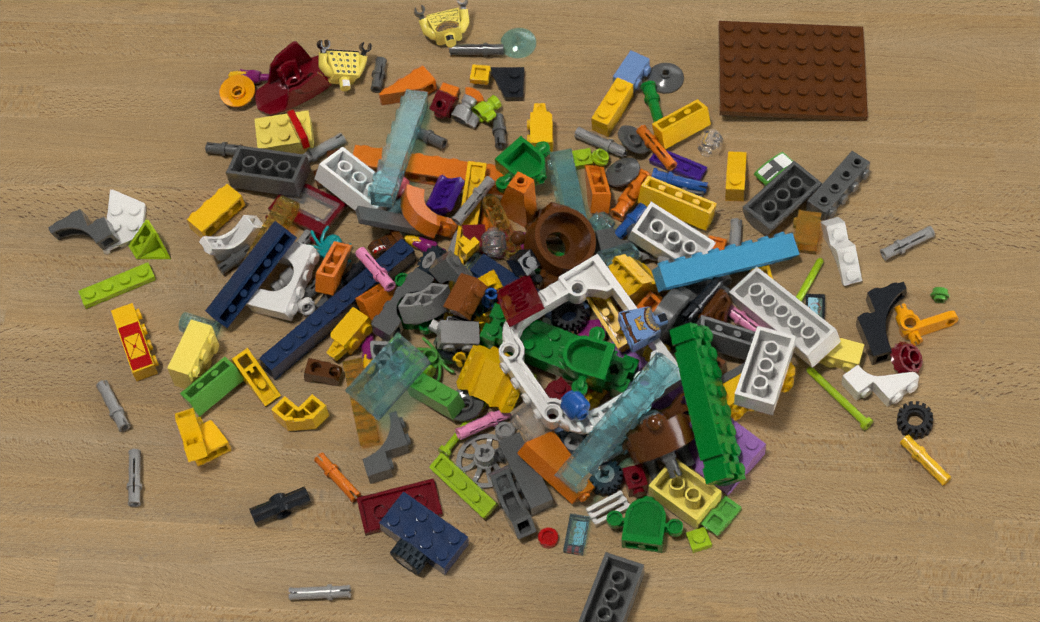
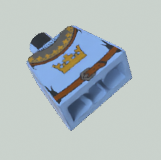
[618,307,668,353]

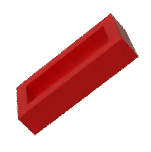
[287,109,310,149]

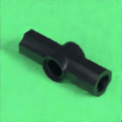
[249,486,312,526]

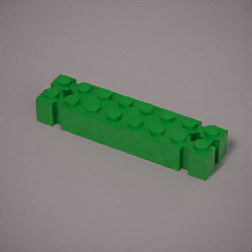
[480,303,640,398]
[669,323,746,486]

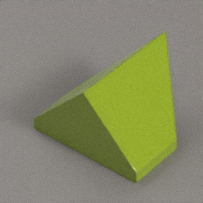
[128,220,171,259]

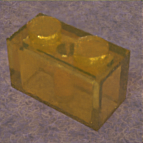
[793,210,821,255]

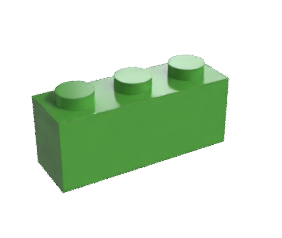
[180,357,244,417]
[404,369,465,420]

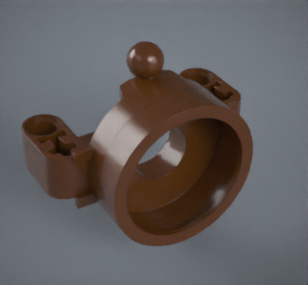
[511,202,596,290]

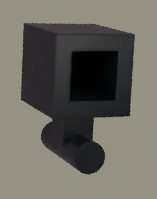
[506,249,542,283]

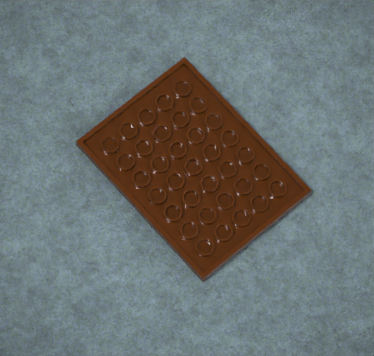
[718,21,868,121]

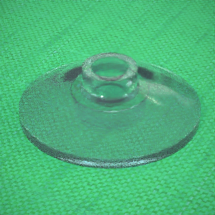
[501,28,536,58]

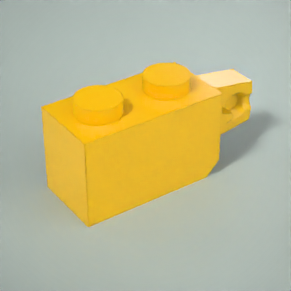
[527,103,553,152]
[326,307,372,361]

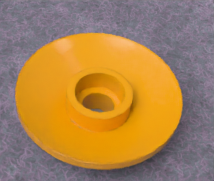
[219,75,255,107]

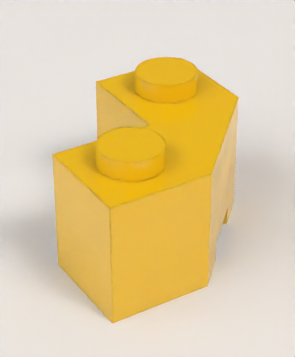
[271,394,329,431]

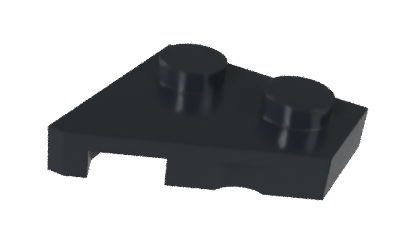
[490,67,525,101]

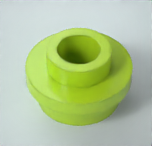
[591,149,609,166]

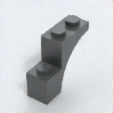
[48,209,119,250]
[362,411,411,484]

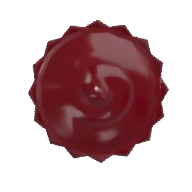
[890,341,923,374]

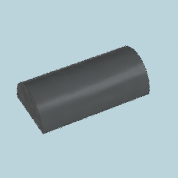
[742,161,822,235]

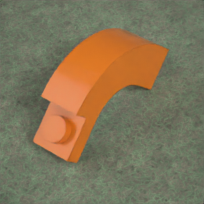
[400,184,458,238]

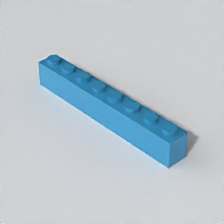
[652,232,800,292]

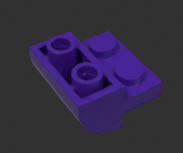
[426,175,465,216]

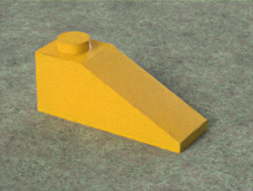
[725,151,747,202]
[229,348,281,406]

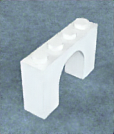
[246,242,320,321]

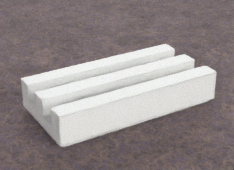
[586,490,630,527]

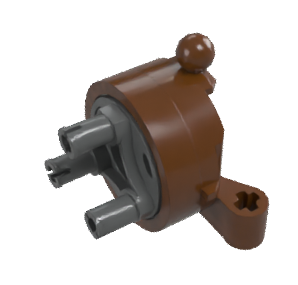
[603,391,695,481]

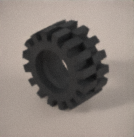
[551,301,587,334]
[897,401,933,440]

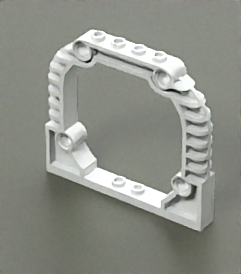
[499,254,682,434]

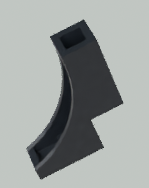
[856,282,907,365]

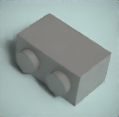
[437,320,480,352]

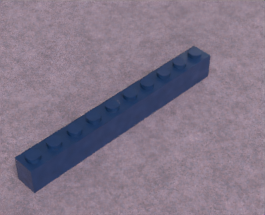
[259,238,417,380]

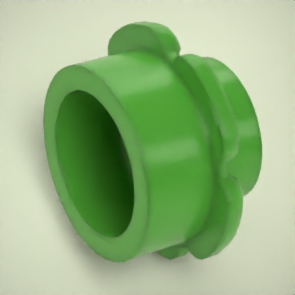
[930,287,950,303]

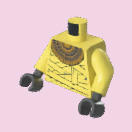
[414,0,469,47]

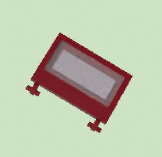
[265,183,347,245]

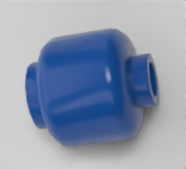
[560,390,590,421]

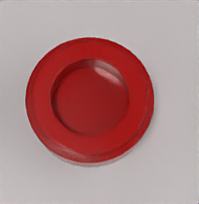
[538,527,558,549]

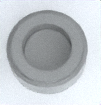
[495,422,515,440]

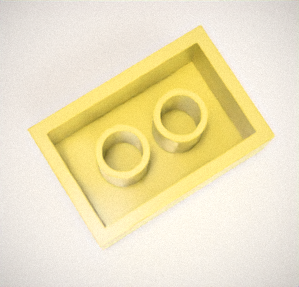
[254,110,315,154]
[167,319,219,389]
[649,458,722,529]

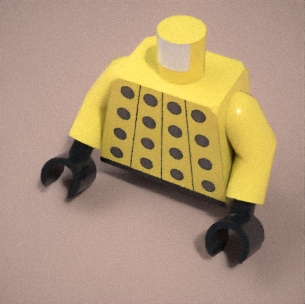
[316,39,372,91]

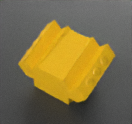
[608,254,670,305]
[456,345,521,413]

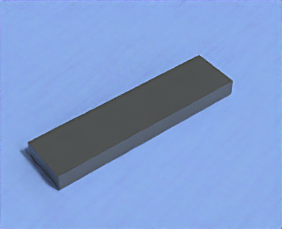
[356,206,426,236]

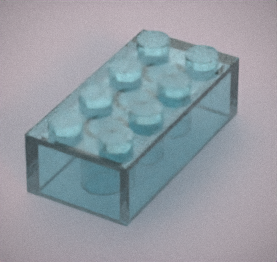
[345,332,431,421]

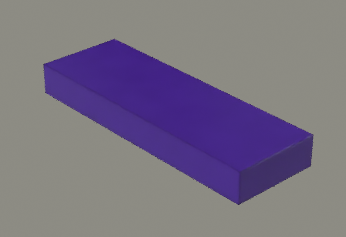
[649,149,707,181]

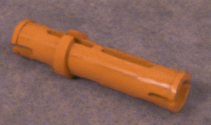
[636,125,677,171]
[314,452,362,502]

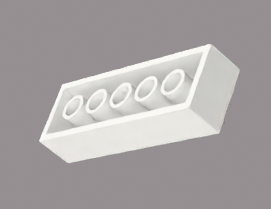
[729,267,841,368]

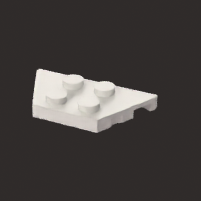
[103,190,146,254]

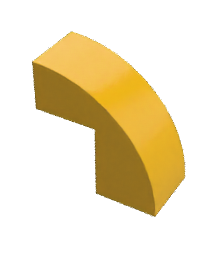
[174,408,208,462]

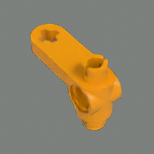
[894,304,959,346]

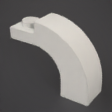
[199,215,266,260]

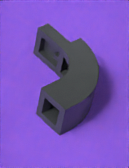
[653,287,697,344]
[488,466,536,539]

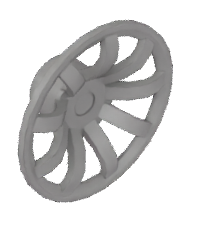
[456,434,505,489]

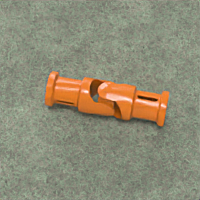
[610,169,652,221]

